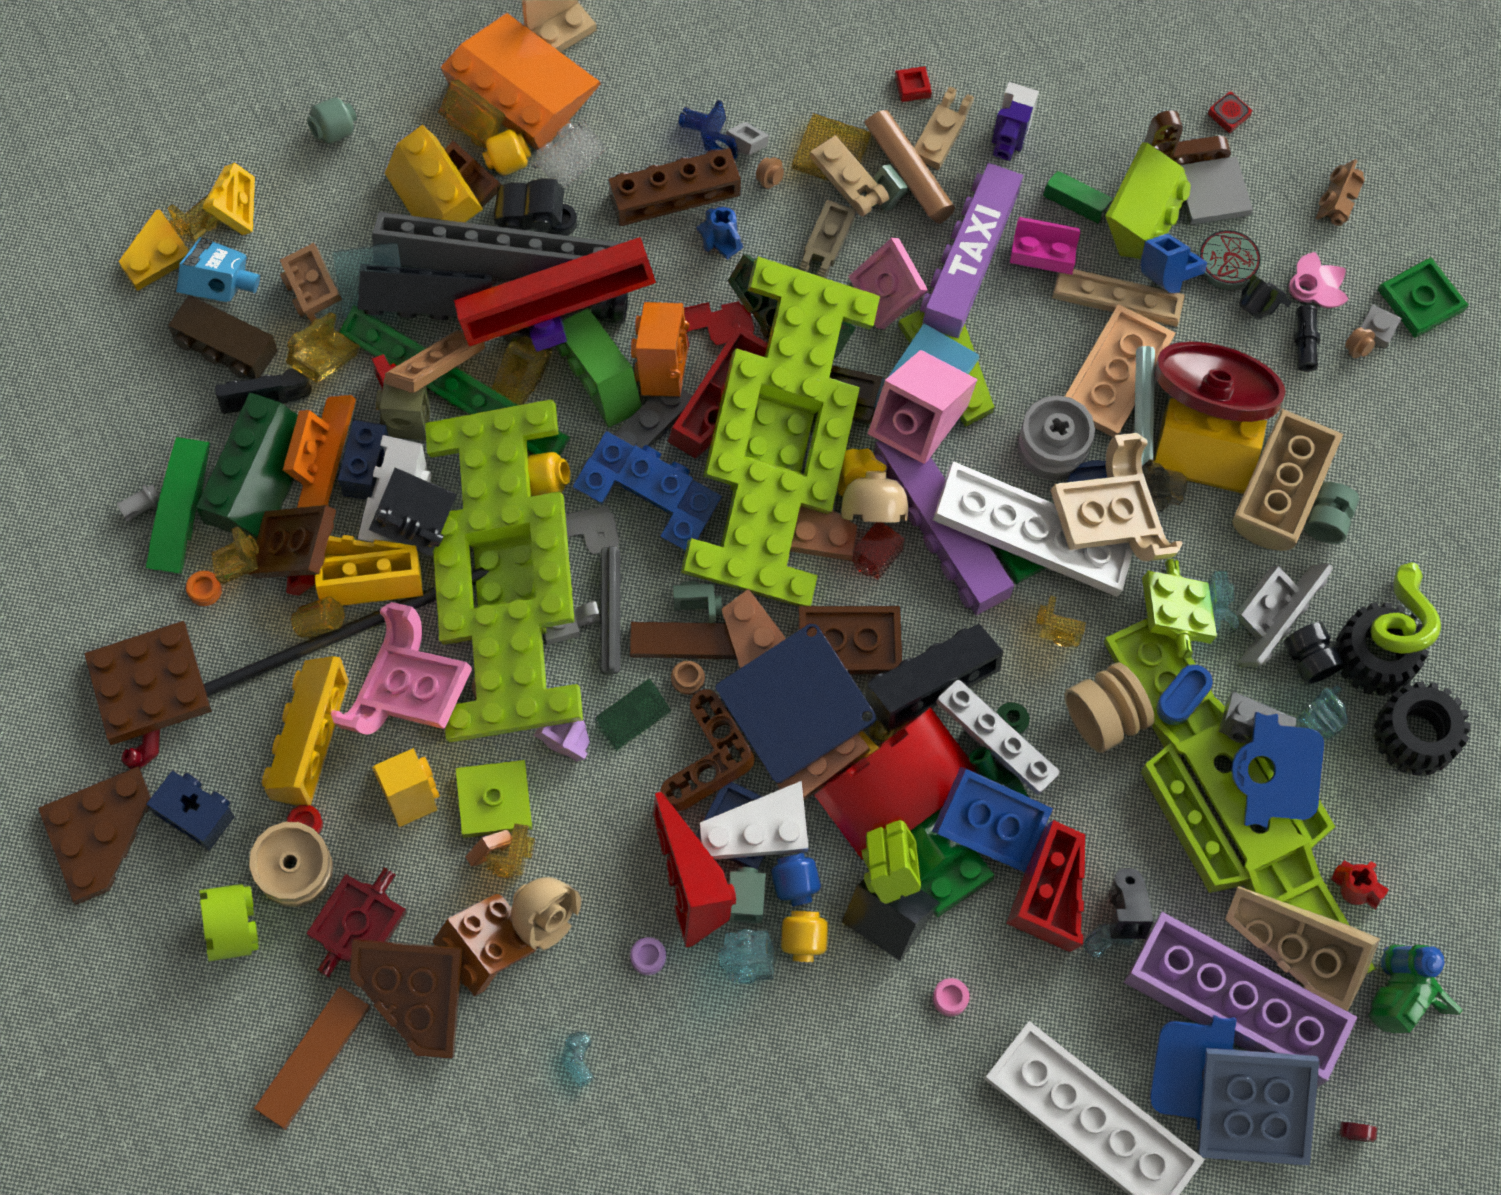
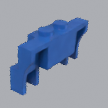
[573,431,722,552]

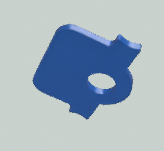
[1231,712,1324,828]
[1150,1015,1237,1130]

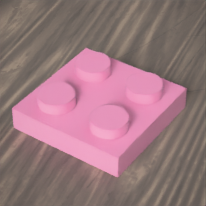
[849,238,928,329]

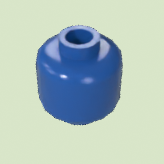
[771,852,821,907]

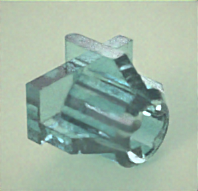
[1297,684,1349,739]

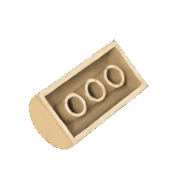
[1233,409,1343,551]

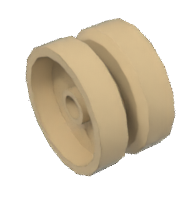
[249,822,333,907]

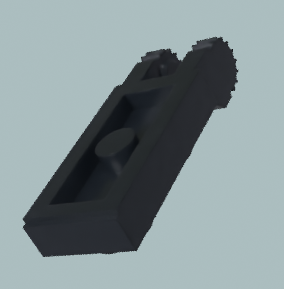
[215,368,312,414]

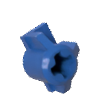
[697,207,743,259]

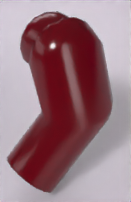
[121,729,161,769]

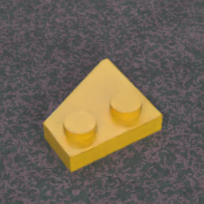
[203,163,255,236]
[118,209,189,291]

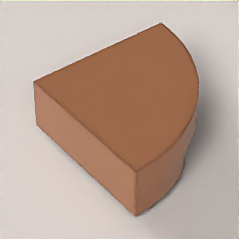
[465,830,514,867]

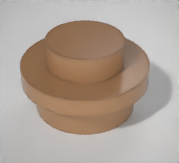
[756,157,784,189]
[1345,327,1375,358]
[671,661,705,695]

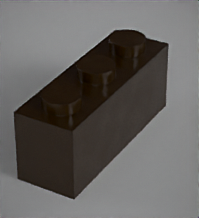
[168,295,278,379]

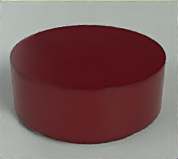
[1339,1122,1378,1142]

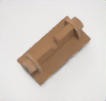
[1316,159,1365,226]

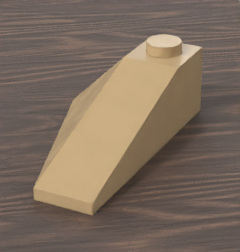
[1225,886,1380,1011]

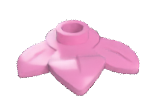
[1289,252,1348,308]

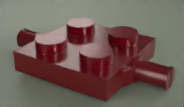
[306,867,407,978]

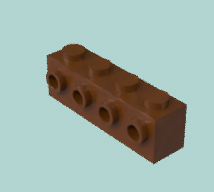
[608,148,741,227]

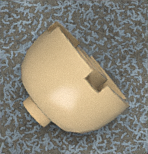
[841,471,908,522]
[510,877,581,950]

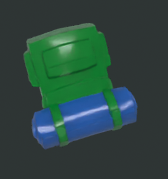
[1368,944,1463,1033]

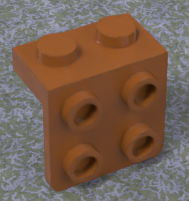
[432,894,539,997]

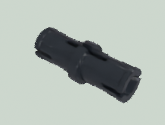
[1294,305,1321,372]

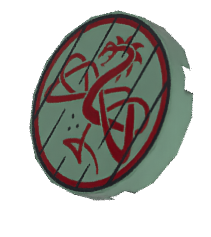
[1197,230,1262,290]

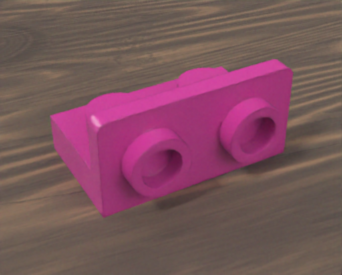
[1009,217,1080,275]

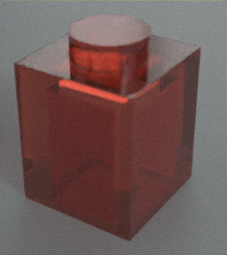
[852,522,905,580]

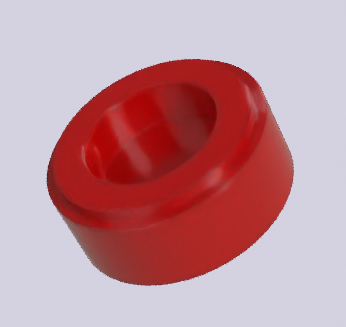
[286,805,323,834]

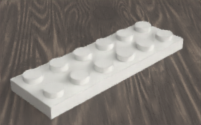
[933,462,1133,597]
[984,1021,1205,1195]

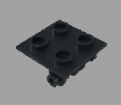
[368,467,457,556]

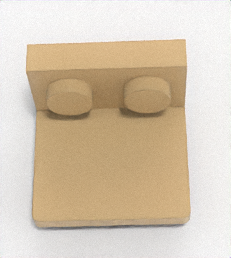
[522,0,596,52]

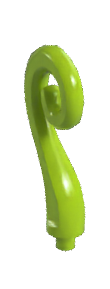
[1371,562,1441,654]

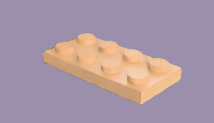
[1065,304,1176,437]

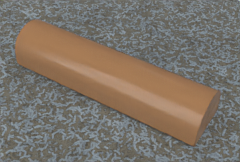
[865,110,955,224]

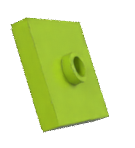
[456,760,533,838]

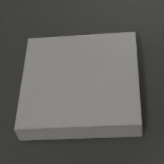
[1181,156,1253,225]

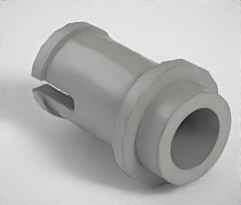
[116,484,160,522]

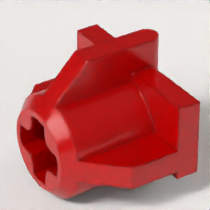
[1331,860,1389,910]

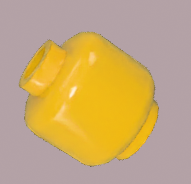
[482,129,532,176]
[528,452,571,496]
[781,911,828,962]

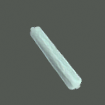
[1134,346,1155,475]

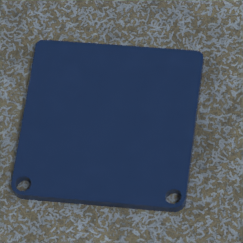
[716,624,876,784]

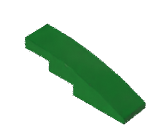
[146,437,210,574]

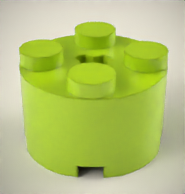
[199,883,259,962]

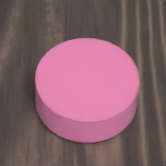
[933,978,969,1016]

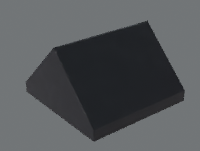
[842,879,940,962]

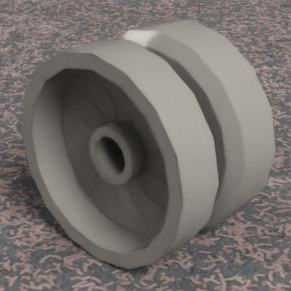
[1017,395,1095,480]

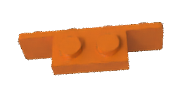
[283,395,356,508]

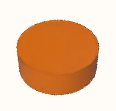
[186,571,222,606]

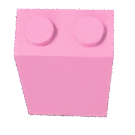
[868,350,977,464]

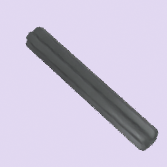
[600,546,620,675]

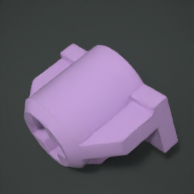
[534,720,590,761]

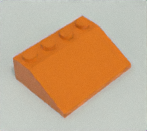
[440,13,601,153]

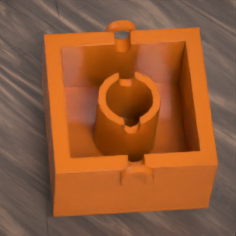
[631,302,689,397]

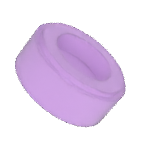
[630,937,666,975]

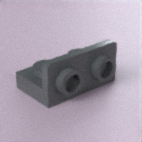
[1218,692,1297,744]

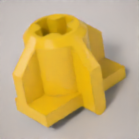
[837,448,887,496]

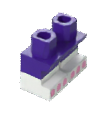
[991,82,1039,161]

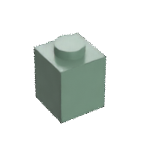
[728,867,766,924]

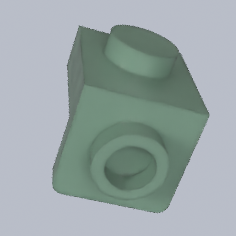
[673,581,722,623]

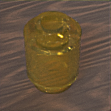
[291,596,345,638]

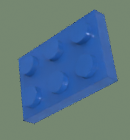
[932,766,1053,873]

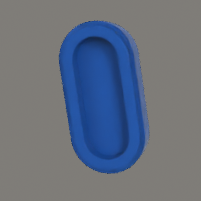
[1156,665,1213,725]

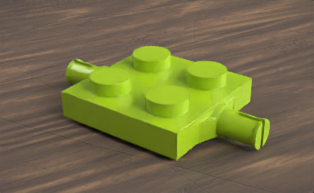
[1142,559,1217,659]

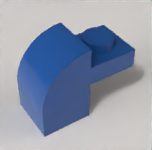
[1141,233,1207,293]

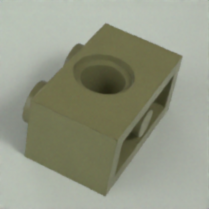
[376,379,431,440]

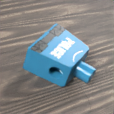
[176,237,260,302]

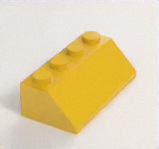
[262,656,349,806]

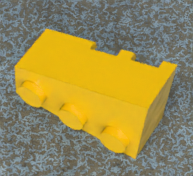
[315,535,423,608]
[372,748,440,827]

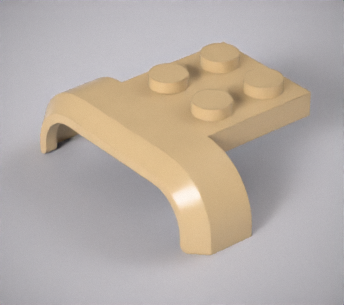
[1050,433,1183,561]

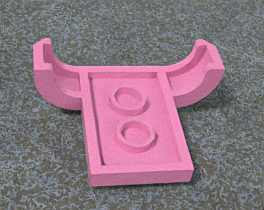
[331,602,472,735]

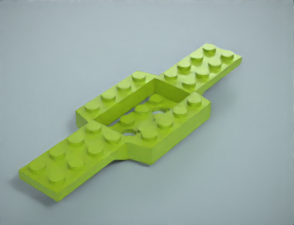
[1103,618,1375,988]

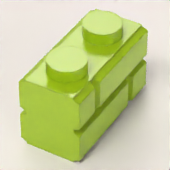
[862,820,921,904]

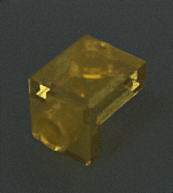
[168,193,220,242]
[211,526,259,585]
[1036,595,1086,647]
[486,824,535,878]

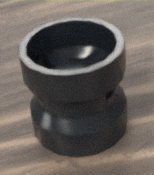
[592,293,629,324]

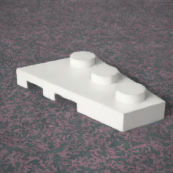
[700,781,808,860]

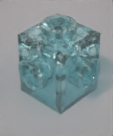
[719,929,775,984]

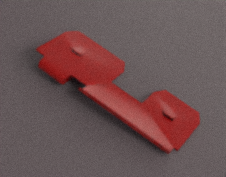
[684,301,755,348]

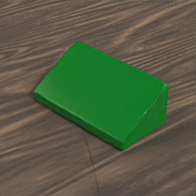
[1043,170,1113,224]

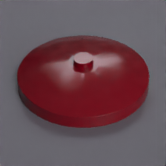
[1154,342,1286,422]

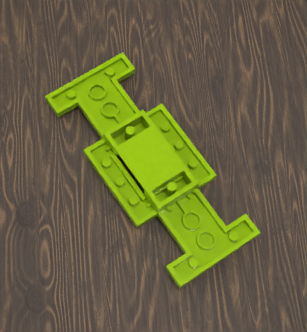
[680,256,880,607]
[425,399,583,743]

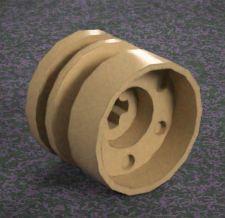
[1065,663,1154,753]

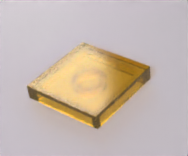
[792,113,871,181]

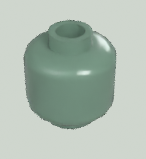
[307,97,357,144]

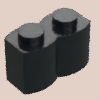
[494,178,564,231]

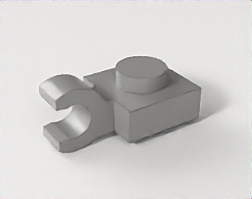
[545,601,600,645]

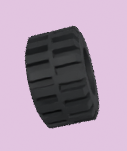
[1334,602,1429,696]
[1374,681,1471,776]

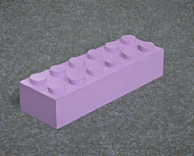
[1124,912,1357,1088]

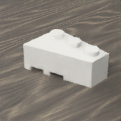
[358,435,431,543]

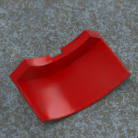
[814,707,977,860]

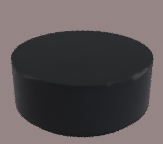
[548,204,577,236]

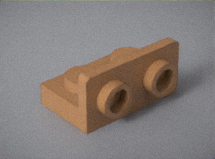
[280,243,342,324]

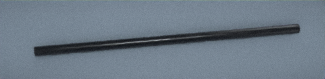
[204,567,489,697]

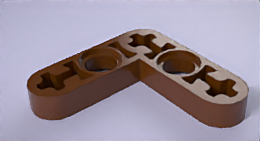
[1144,110,1231,165]
[660,689,755,811]

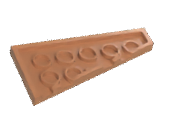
[721,589,871,800]

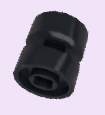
[1283,622,1345,685]

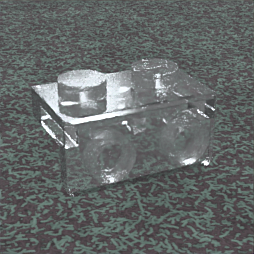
[531,120,608,190]

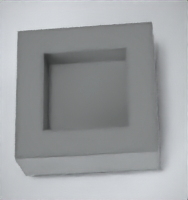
[724,122,770,155]
[1361,304,1402,349]

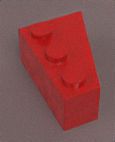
[1006,820,1085,952]

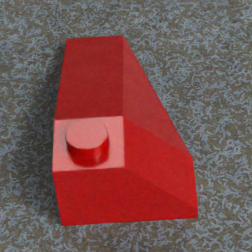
[653,792,736,948]

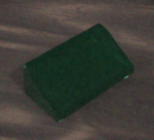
[595,679,671,751]

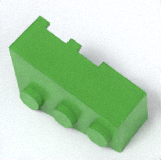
[555,308,642,428]

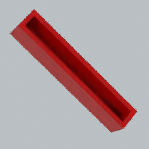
[454,237,656,347]

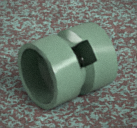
[1304,482,1360,544]

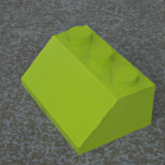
[1105,142,1191,259]

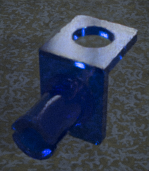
[679,100,739,159]

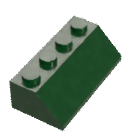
[196,393,298,541]

